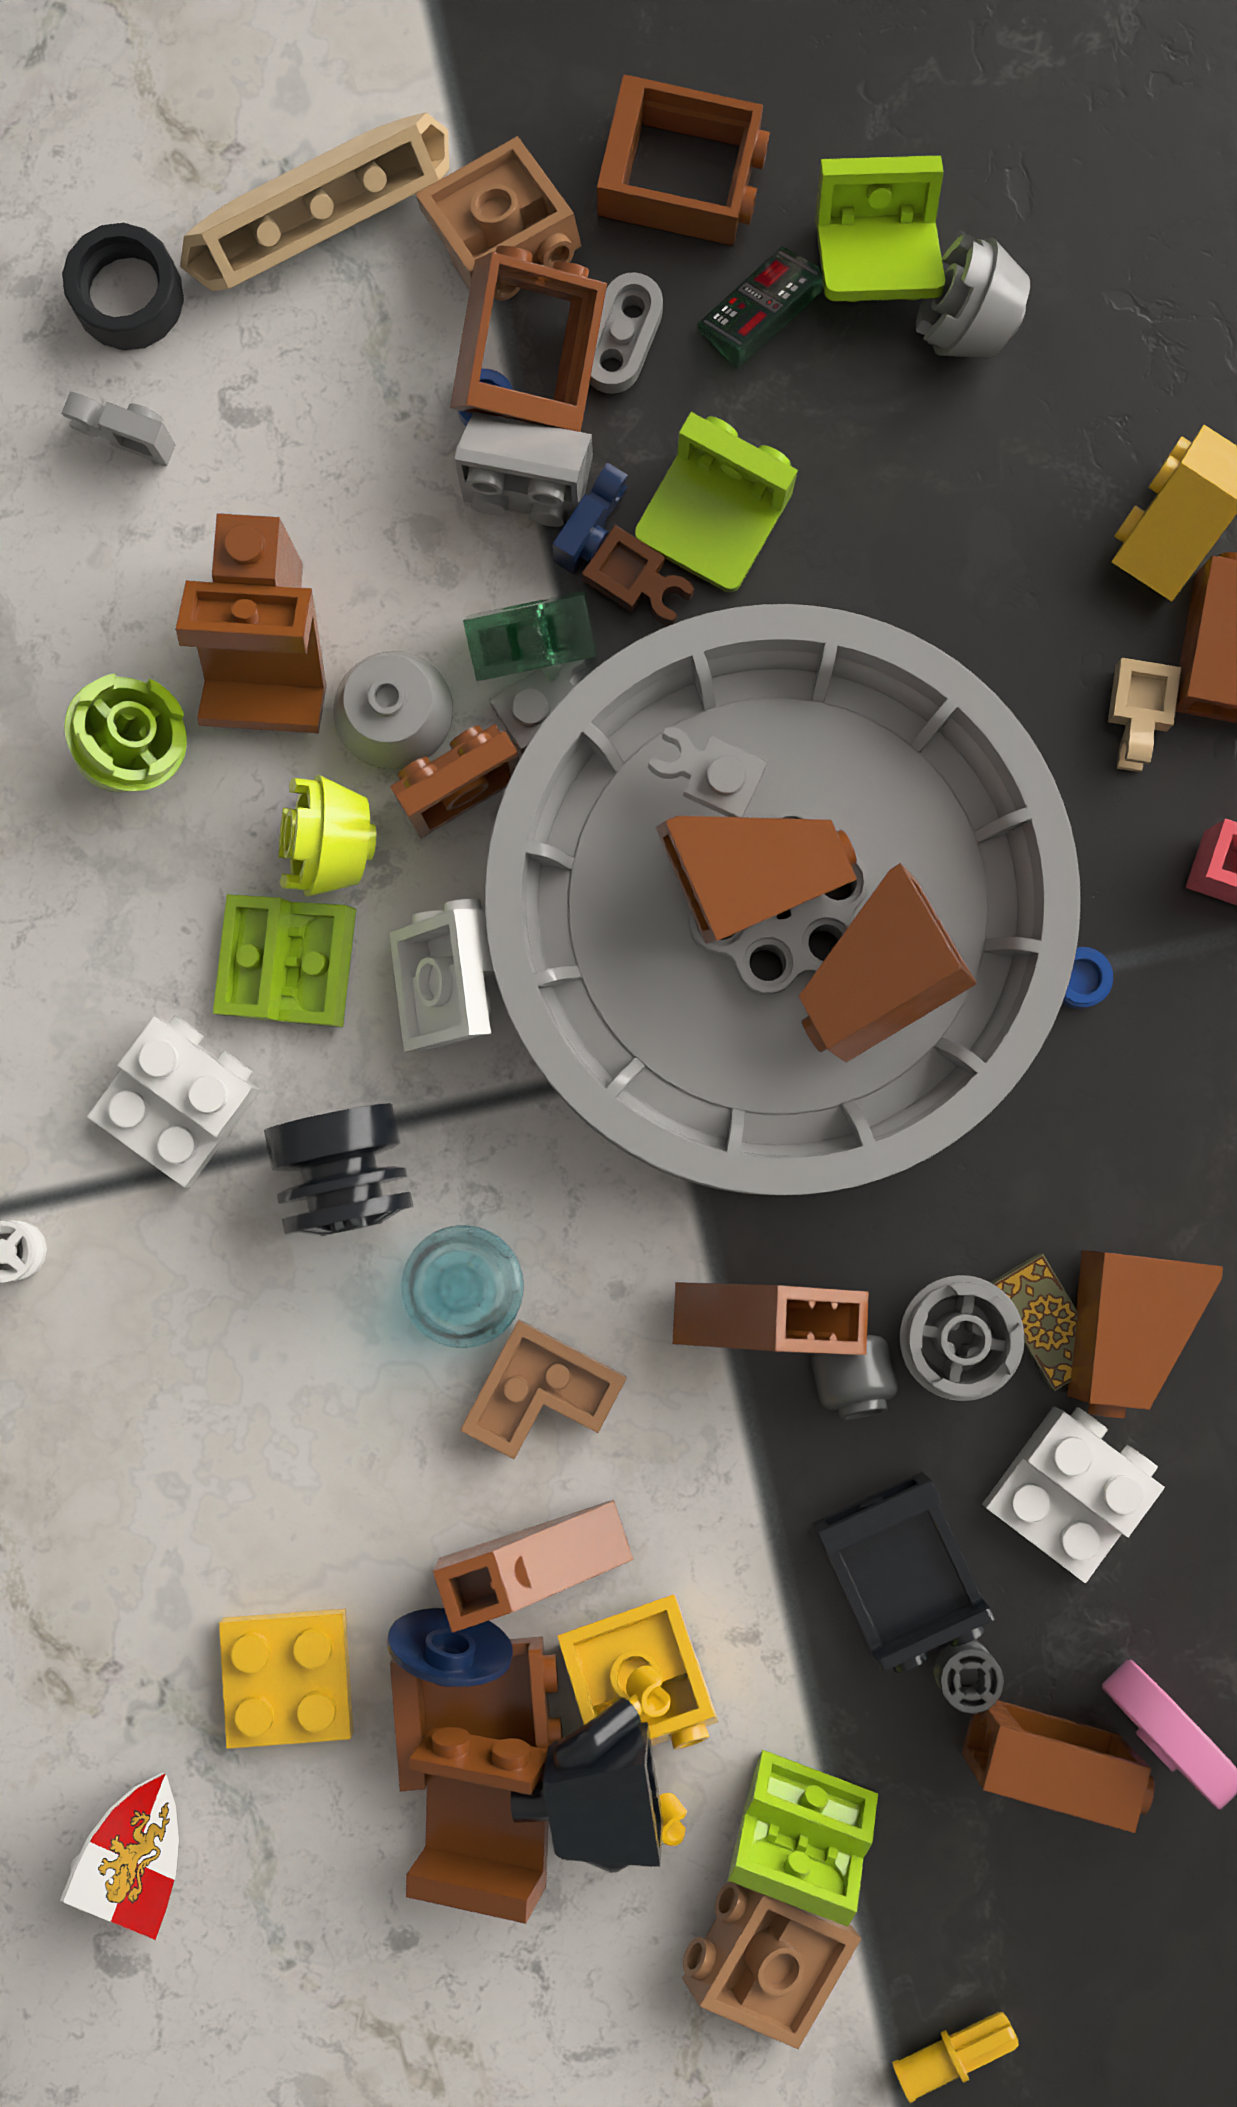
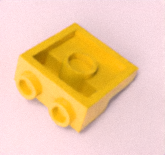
[557,1594,719,1750]

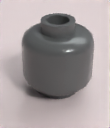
[811,1335,898,1421]

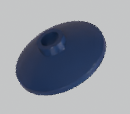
[387,1608,513,1687]

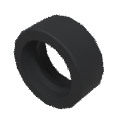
[62,222,184,350]

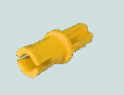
[892,2012,1018,2103]

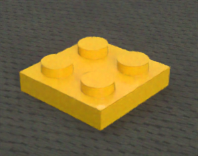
[219,1608,354,1749]

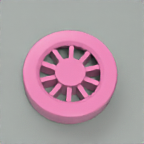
[1102,1660,1237,1810]

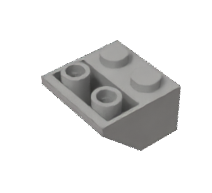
[454,412,593,527]

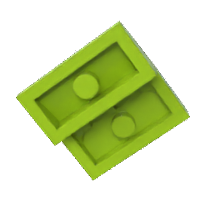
[213,894,356,1028]
[728,1749,878,1927]

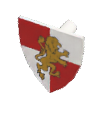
[60,1772,179,1940]

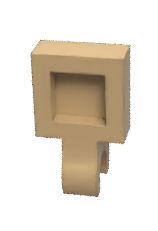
[1108,658,1181,772]

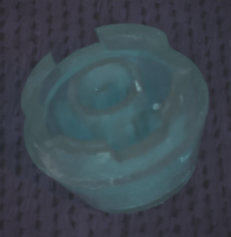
[401,1225,524,1348]

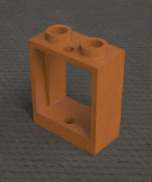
[597,74,770,246]
[450,245,607,432]
[961,1700,1155,1833]

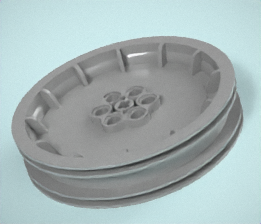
[485,604,1081,1195]

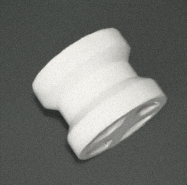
[0,1220,47,1283]

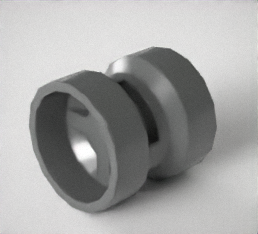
[931,1640,1004,1714]

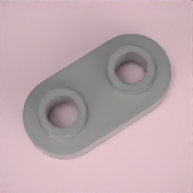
[589,272,663,394]

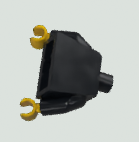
[511,1666,687,1873]

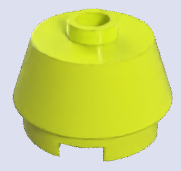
[278,774,377,897]

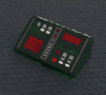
[697,246,823,369]

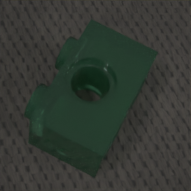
[463,590,598,682]

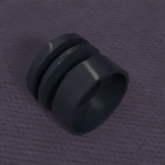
[264,1103,414,1236]

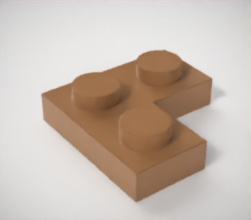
[460,1319,627,1459]

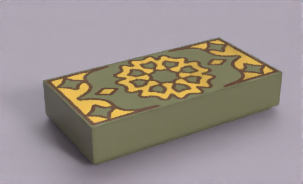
[990,1253,1078,1391]

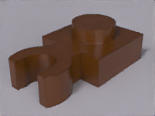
[582,525,694,626]

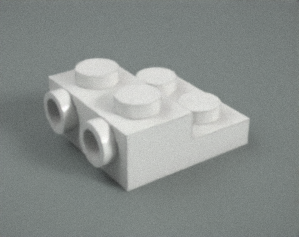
[389,899,495,1052]
[87,1015,261,1188]
[982,1407,1165,1584]

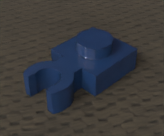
[553,463,628,575]

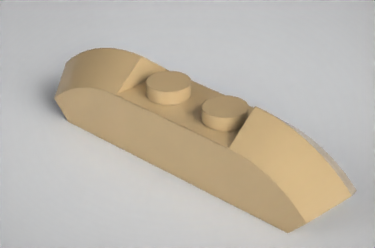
[180,112,449,291]

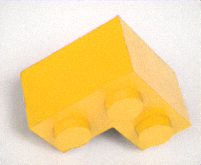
[1112,425,1237,602]

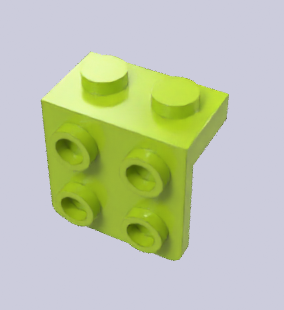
[815,156,945,302]
[635,412,798,592]

